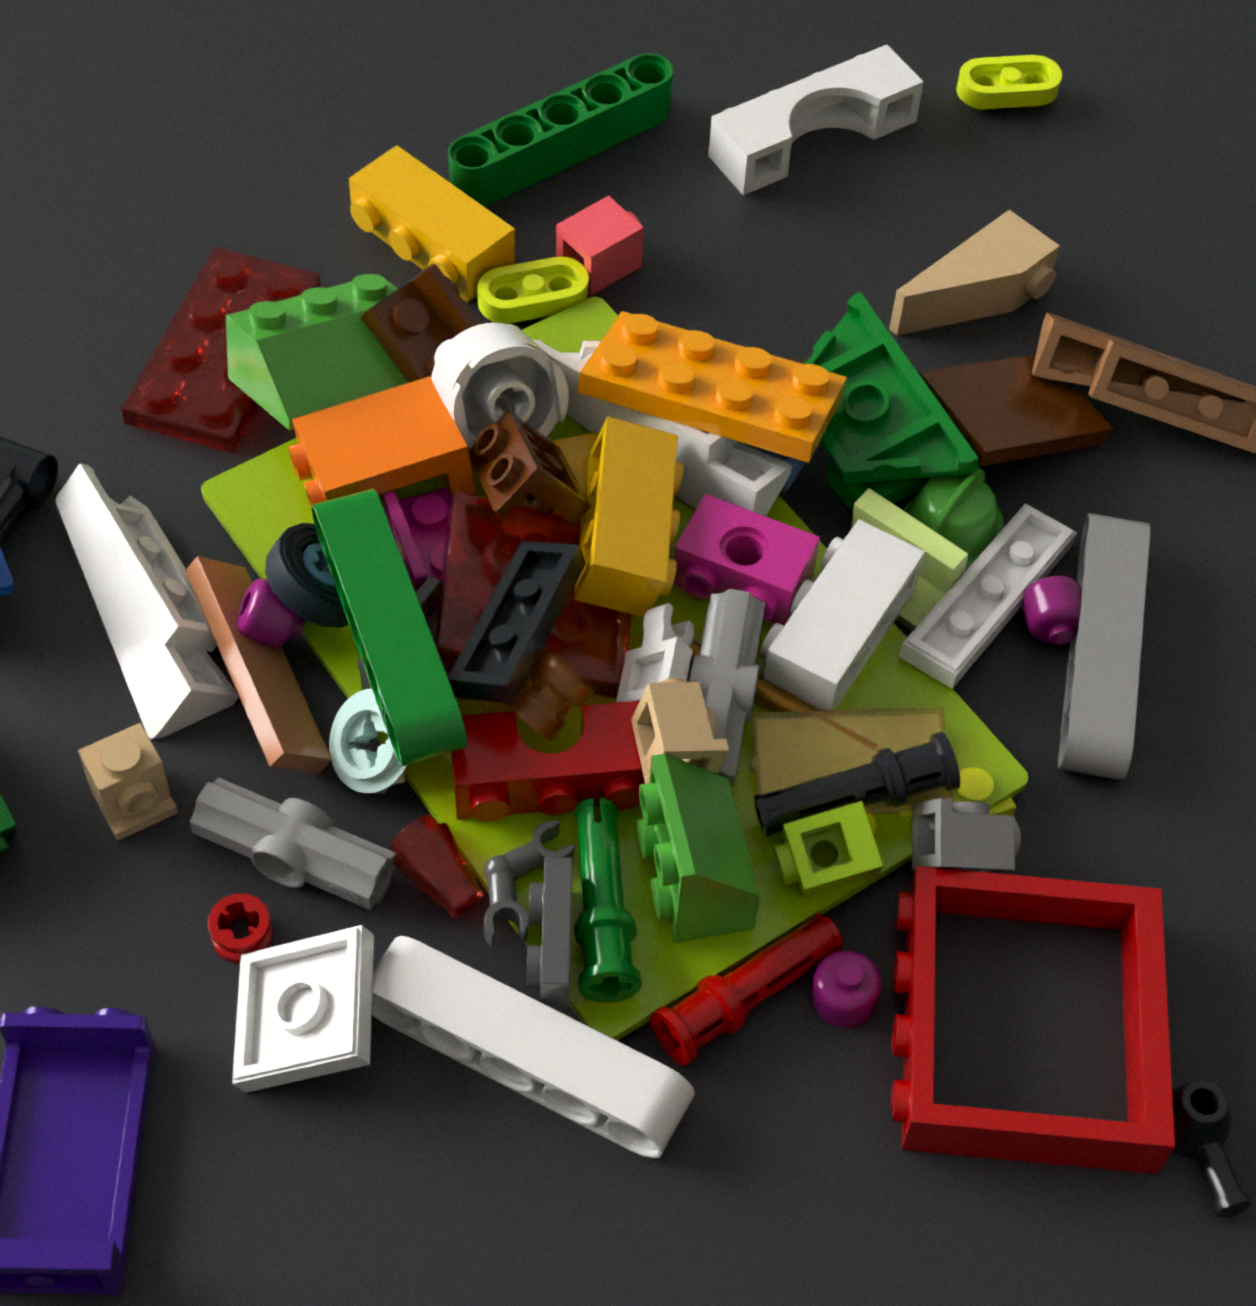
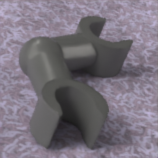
[483,820,575,948]

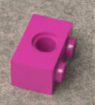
[673,494,820,626]

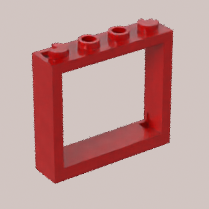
[890,866,1175,1174]

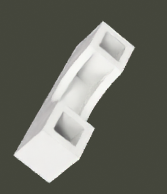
[708,45,924,195]

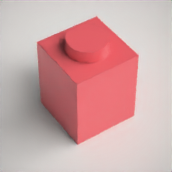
[556,196,644,297]

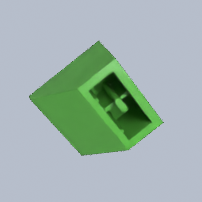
[637,753,760,943]

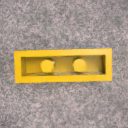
[349,145,515,303]
[574,416,684,617]

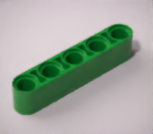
[448,53,674,207]
[311,488,467,767]

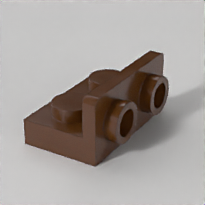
[361,264,479,383]
[469,410,591,525]

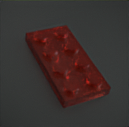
[121,247,321,453]

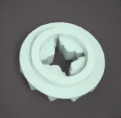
[329,689,407,794]

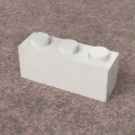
[760,519,925,717]

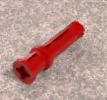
[649,913,843,1066]

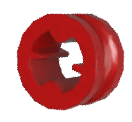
[208,894,273,964]

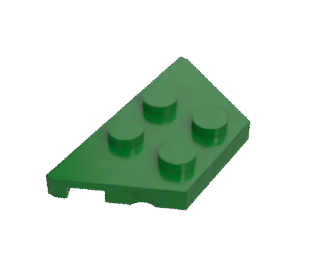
[801,292,978,484]

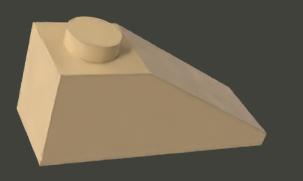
[889,210,1060,336]

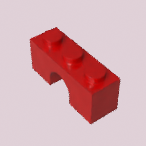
[451,701,645,822]

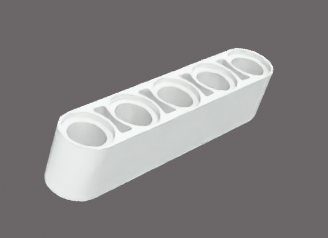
[372,936,695,1158]

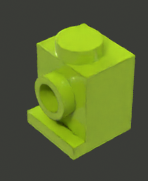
[773,801,883,897]

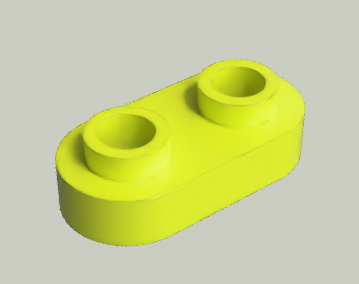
[956,55,1062,110]
[477,256,589,324]

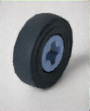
[265,523,349,628]

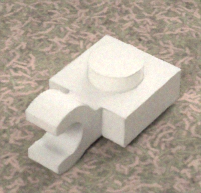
[616,603,694,702]

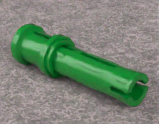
[574,798,642,1002]

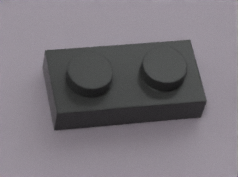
[526,857,572,1015]

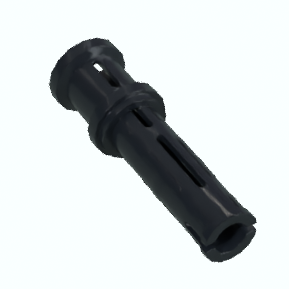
[753,732,961,837]

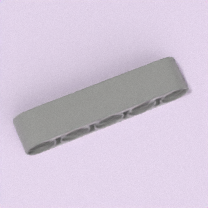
[1058,513,1151,781]

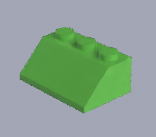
[226,274,408,431]

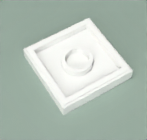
[232,925,374,1093]

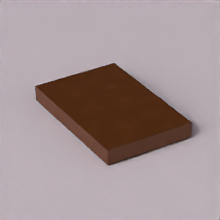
[919,354,1114,467]

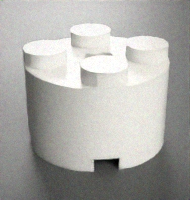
[431,323,569,449]

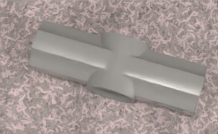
[689,589,765,786]
[190,777,397,910]

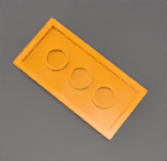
[577,311,847,463]

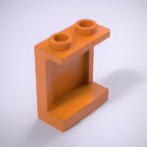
[288,376,476,507]

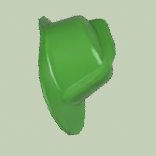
[903,467,1004,572]

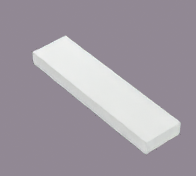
[899,503,1077,689]

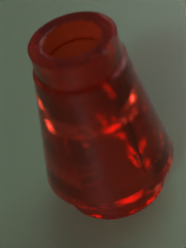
[389,814,484,917]

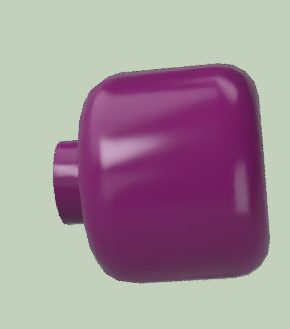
[1022,576,1082,645]
[237,578,305,649]
[810,951,882,1028]

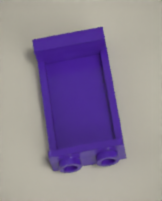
[0,1006,155,1295]

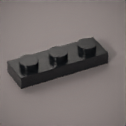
[448,541,586,704]

